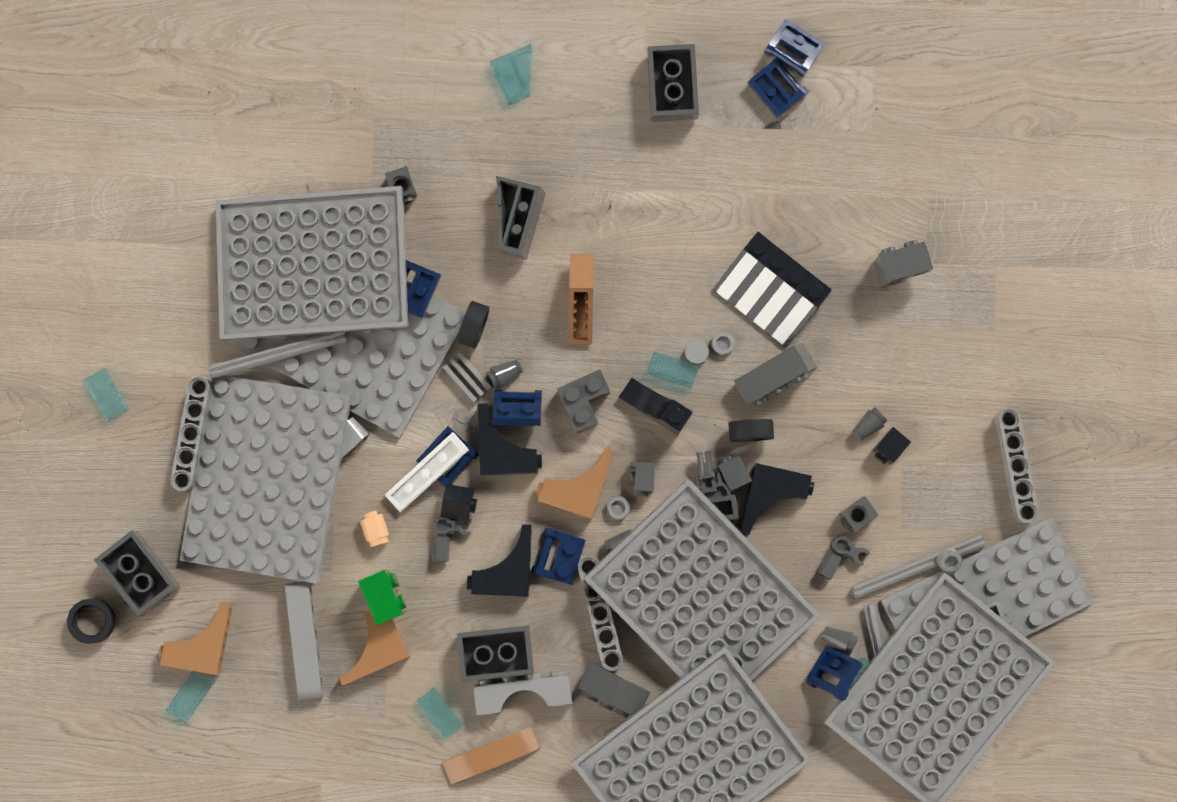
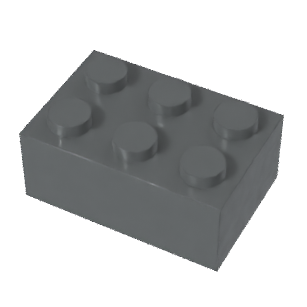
[647,44,699,122]
[94,530,181,616]
[457,625,534,682]

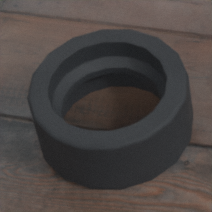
[457,301,490,349]
[728,419,774,442]
[67,598,115,644]

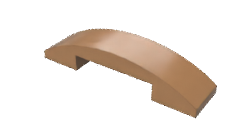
[443,726,540,784]

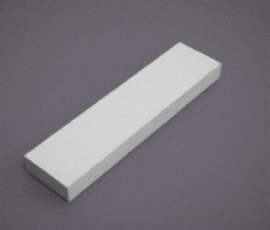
[385,432,469,513]

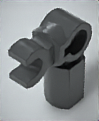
[432,517,472,562]
[817,536,870,580]

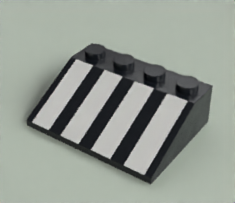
[712,231,832,348]

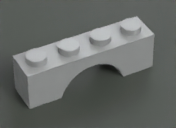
[473,670,572,715]

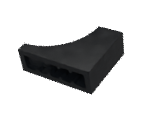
[619,377,693,436]
[478,403,542,476]
[740,463,815,535]
[467,524,532,597]

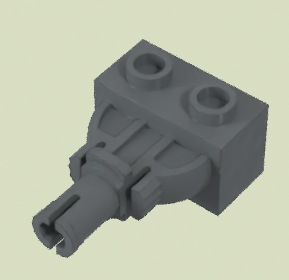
[693,450,739,520]

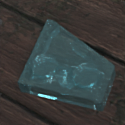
[490,44,532,105]

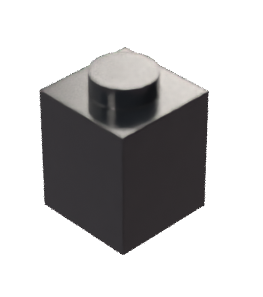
[872,427,911,465]
[440,484,478,522]

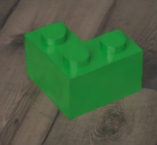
[358,569,407,626]

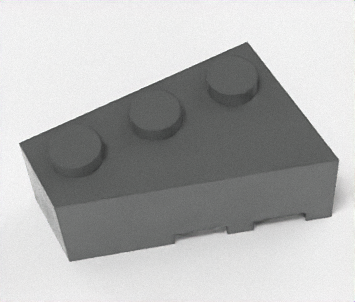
[496,176,546,260]
[734,343,817,406]

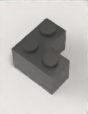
[874,240,933,288]
[557,369,610,434]
[577,662,651,718]

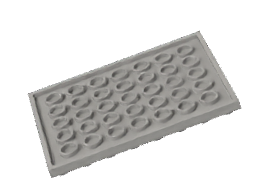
[216,186,409,341]
[235,281,465,438]
[179,376,352,584]
[583,478,820,681]
[823,572,1056,802]
[571,645,812,802]

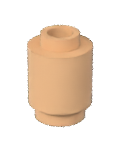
[360,510,389,547]

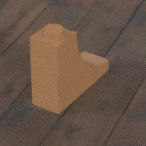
[569,254,594,345]
[535,448,614,520]
[158,602,233,675]
[339,607,410,686]

